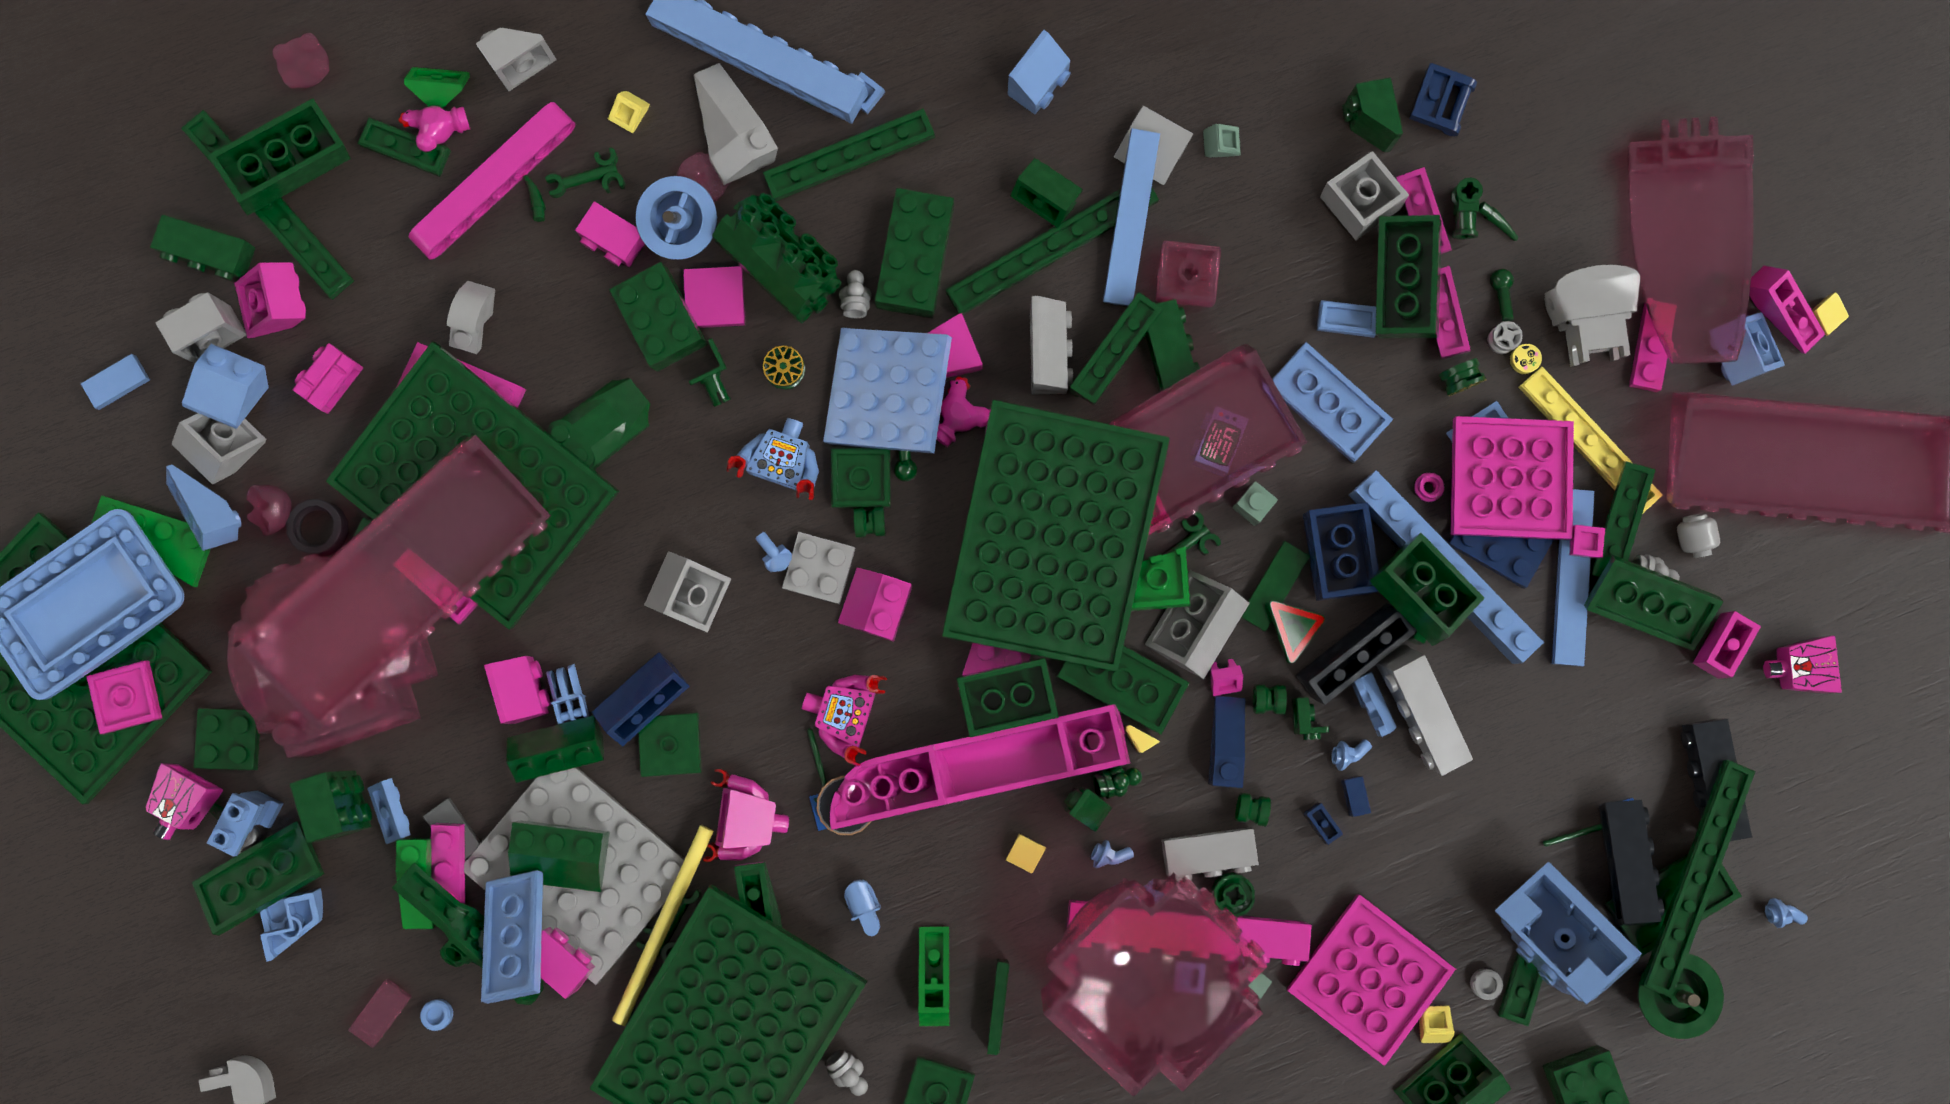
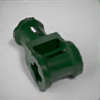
[1451,177,1483,239]

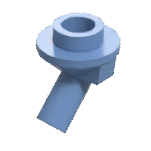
[755,532,792,572]
[1332,739,1372,771]
[1091,840,1134,869]
[1765,898,1808,928]

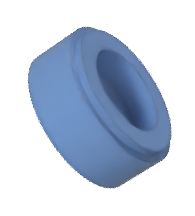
[420,999,453,1031]

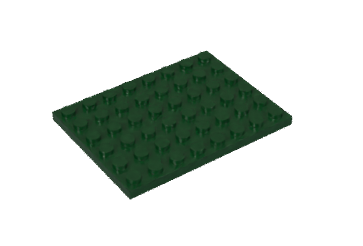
[326,342,620,630]
[942,399,1170,671]
[0,513,212,805]
[590,884,868,1104]

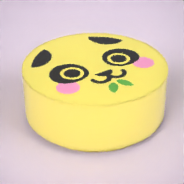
[1510,344,1542,374]

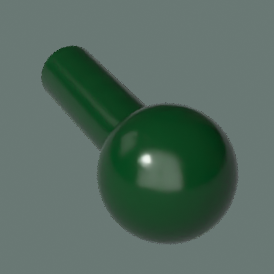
[1490,269,1514,322]
[894,450,917,481]

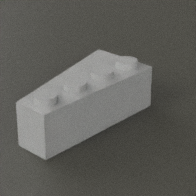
[1376,645,1473,776]

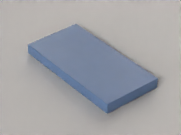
[1266,342,1393,463]
[481,870,543,1004]

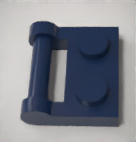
[1409,63,1477,137]

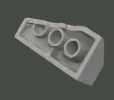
[694,63,778,185]

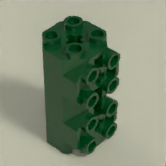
[712,193,842,324]

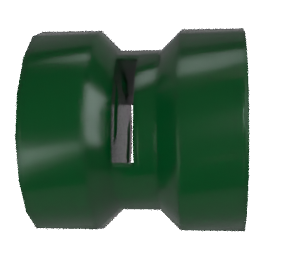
[854,507,885,538]
[1253,684,1287,714]
[1235,792,1271,827]

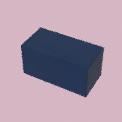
[1341,776,1371,817]
[1303,803,1343,845]

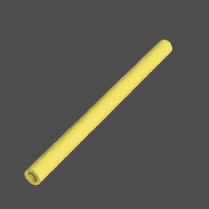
[612,825,714,1026]

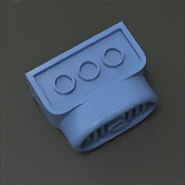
[1495,862,1642,1005]

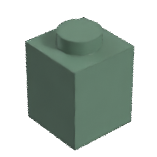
[1232,481,1278,526]

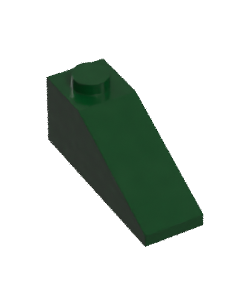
[734,861,782,927]

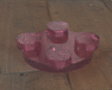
[273,33,329,88]
[677,152,731,204]

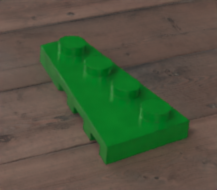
[91,495,211,587]
[1131,546,1190,611]

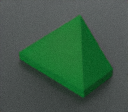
[404,67,470,108]

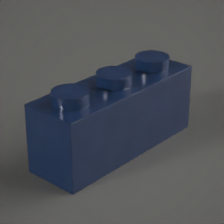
[592,652,690,747]

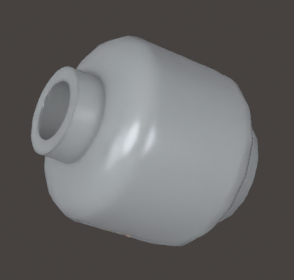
[1677,513,1720,558]

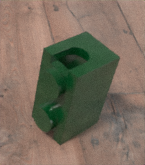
[1010,158,1083,228]

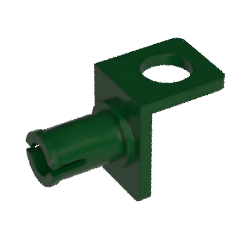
[689,338,731,407]

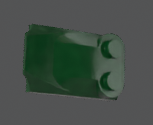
[546,378,650,470]

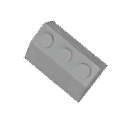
[1030,296,1073,395]
[1145,570,1249,679]

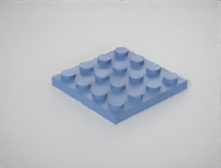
[823,328,952,453]

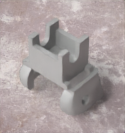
[1544,265,1640,366]

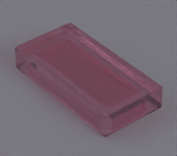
[349,979,412,1048]

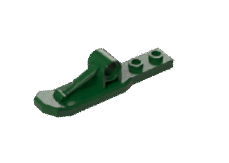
[392,863,544,1005]

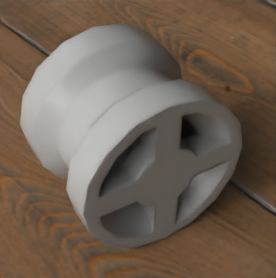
[1487,321,1523,354]

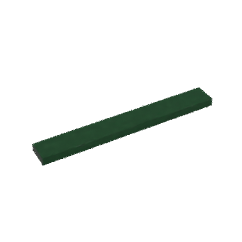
[181,110,354,300]
[945,188,1159,315]
[1640,760,1756,998]

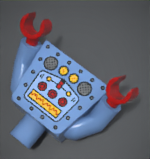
[726,418,819,500]

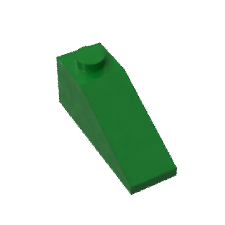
[396,838,435,929]
[918,927,950,1026]

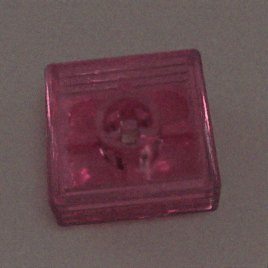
[1156,241,1221,307]

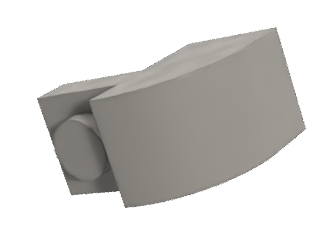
[446,281,495,354]
[199,1055,276,1104]

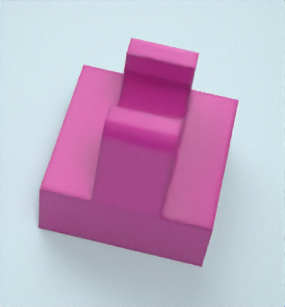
[1569,525,1605,559]
[1211,659,1243,696]

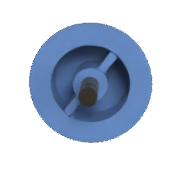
[636,176,717,260]

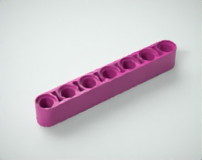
[408,102,575,259]

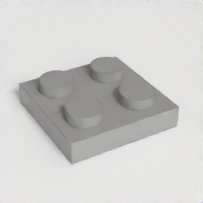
[782,532,856,605]

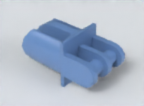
[546,664,589,724]
[844,879,881,936]

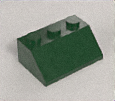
[508,820,610,892]
[1394,1033,1511,1104]

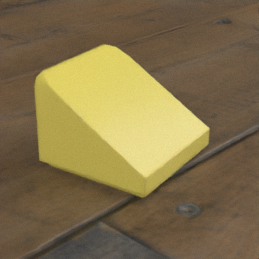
[608,91,650,133]
[1812,292,1849,336]
[1124,725,1160,753]
[1006,833,1046,873]
[1419,1006,1454,1043]

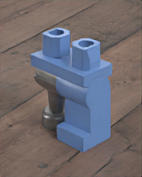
[207,790,284,857]

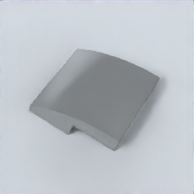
[1114,106,1193,185]

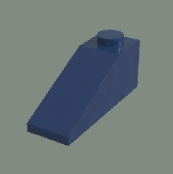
[1208,696,1245,788]

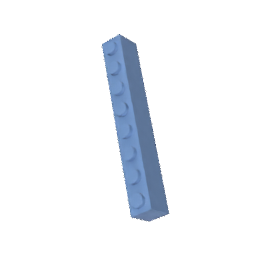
[646,0,868,124]
[1349,470,1544,664]

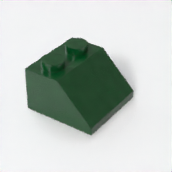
[1342,77,1403,153]

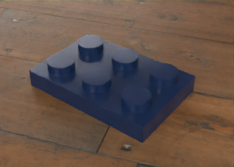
[1448,535,1554,589]

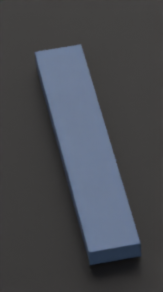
[1103,128,1160,307]
[1552,489,1594,666]

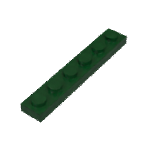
[763,108,935,202]

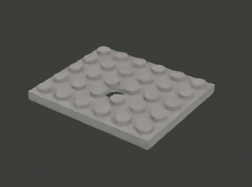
[464,767,685,985]

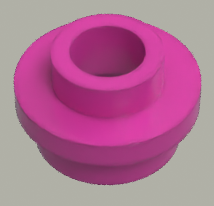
[1414,472,1444,502]

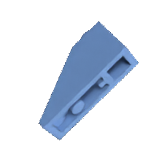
[166,465,241,551]

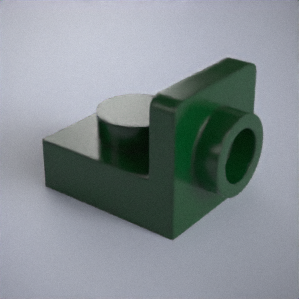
[1291,698,1329,740]

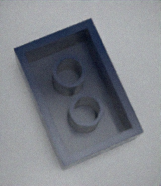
[1303,502,1379,601]

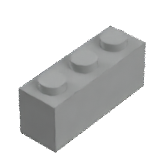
[1161,827,1259,881]

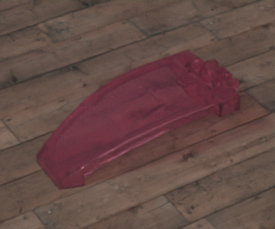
[1628,117,1754,364]

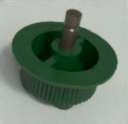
[1638,954,1724,1039]

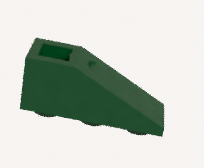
[1064,786,1113,832]

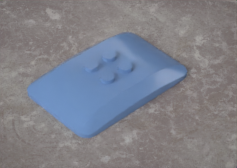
[0,509,184,700]

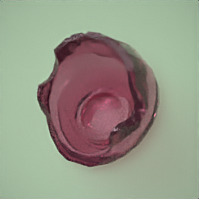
[246,485,292,536]

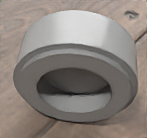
[1470,968,1503,1000]

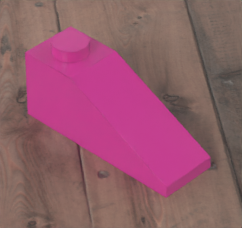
[1744,266,1825,354]

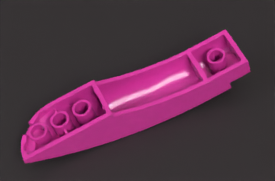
[830,704,1130,830]

